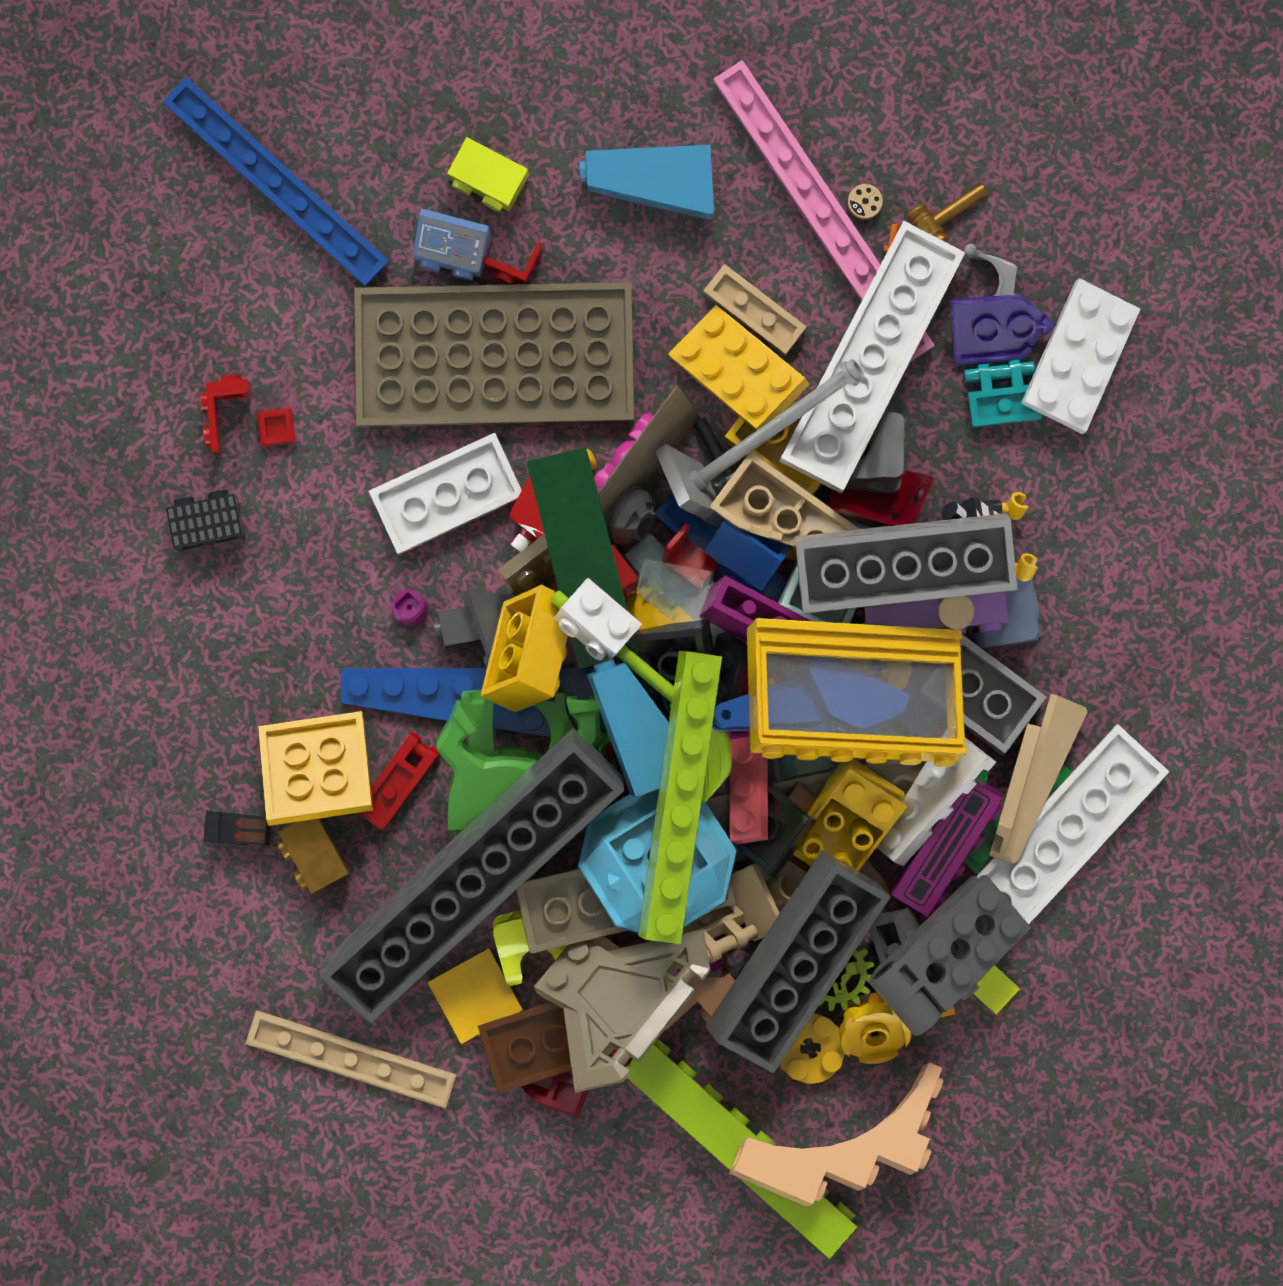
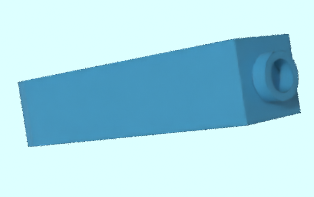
[579,145,714,220]
[587,659,669,797]

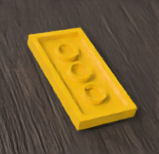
[668,305,810,431]

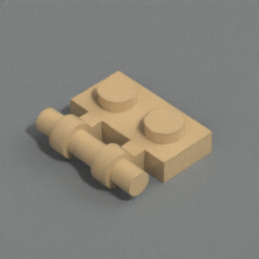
[682,904,758,963]

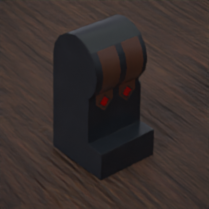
[203,810,272,846]

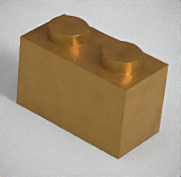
[277,818,351,894]

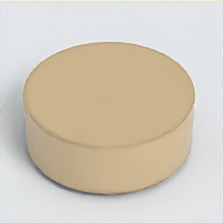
[938,596,974,630]

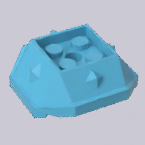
[578,789,736,933]

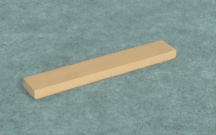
[245,1010,457,1109]

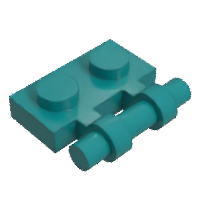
[964,360,1042,428]

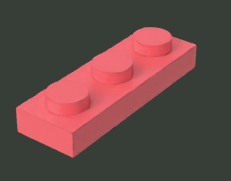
[730,736,768,845]

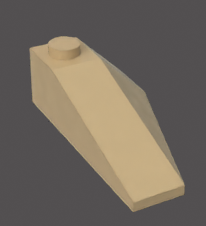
[709,452,859,547]

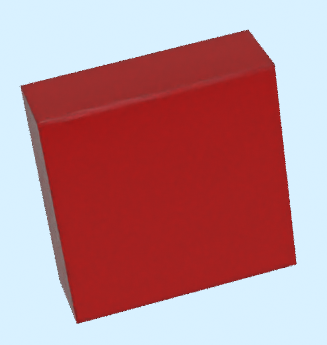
[257,407,297,448]

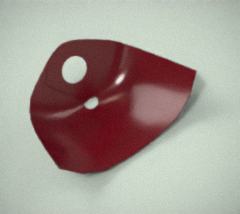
[830,456,934,527]

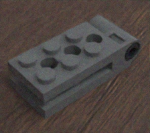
[869,875,1031,1036]

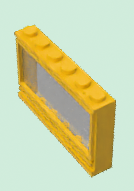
[747,618,967,767]

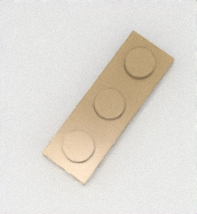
[703,264,807,356]

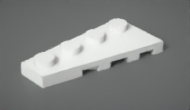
[877,729,996,866]

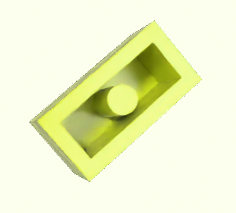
[447,137,529,212]

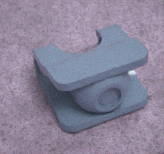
[972,577,1040,649]

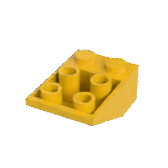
[793,759,908,871]

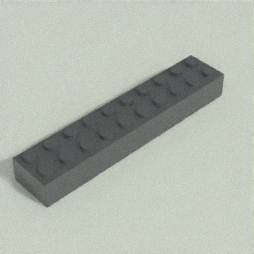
[320,728,624,1023]

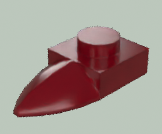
[521,1074,589,1118]

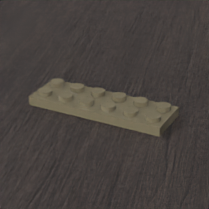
[515,852,736,954]

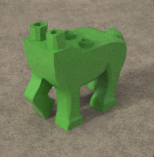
[437,687,610,838]

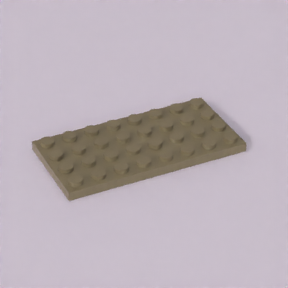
[354,282,634,427]

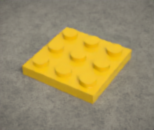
[258,711,373,826]

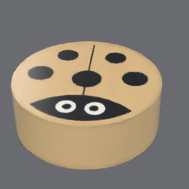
[848,184,883,220]

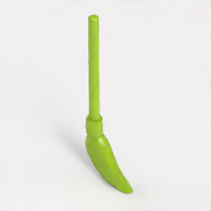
[551,591,732,804]

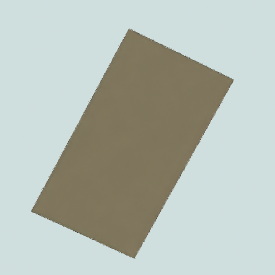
[598,385,700,519]

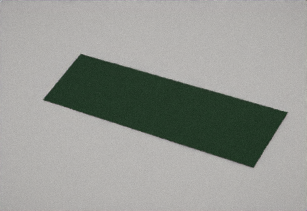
[526,447,638,669]

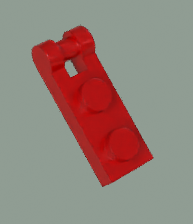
[359,732,440,831]

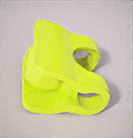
[493,910,567,986]

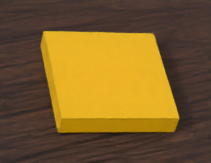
[428,948,523,1044]

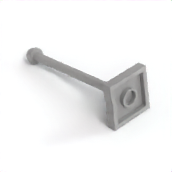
[655,359,864,527]

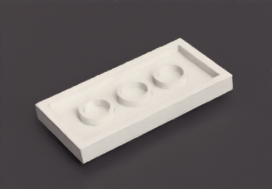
[1021,278,1140,434]
[369,433,522,555]

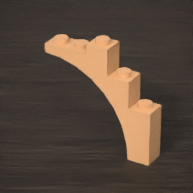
[729,1062,943,1207]

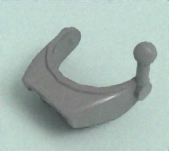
[964,243,1017,296]

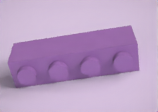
[863,591,1008,634]

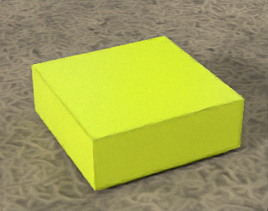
[974,965,1020,1015]

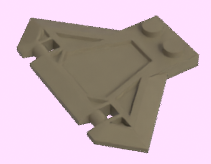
[534,929,711,1093]

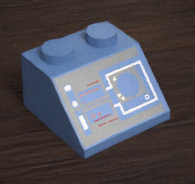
[413,208,492,281]

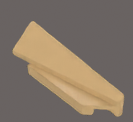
[989,694,1087,863]

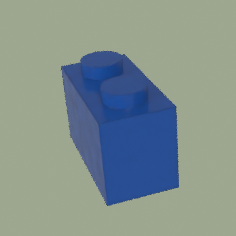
[704,520,793,591]

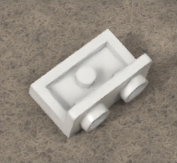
[555,578,642,661]

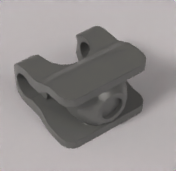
[844,412,906,494]

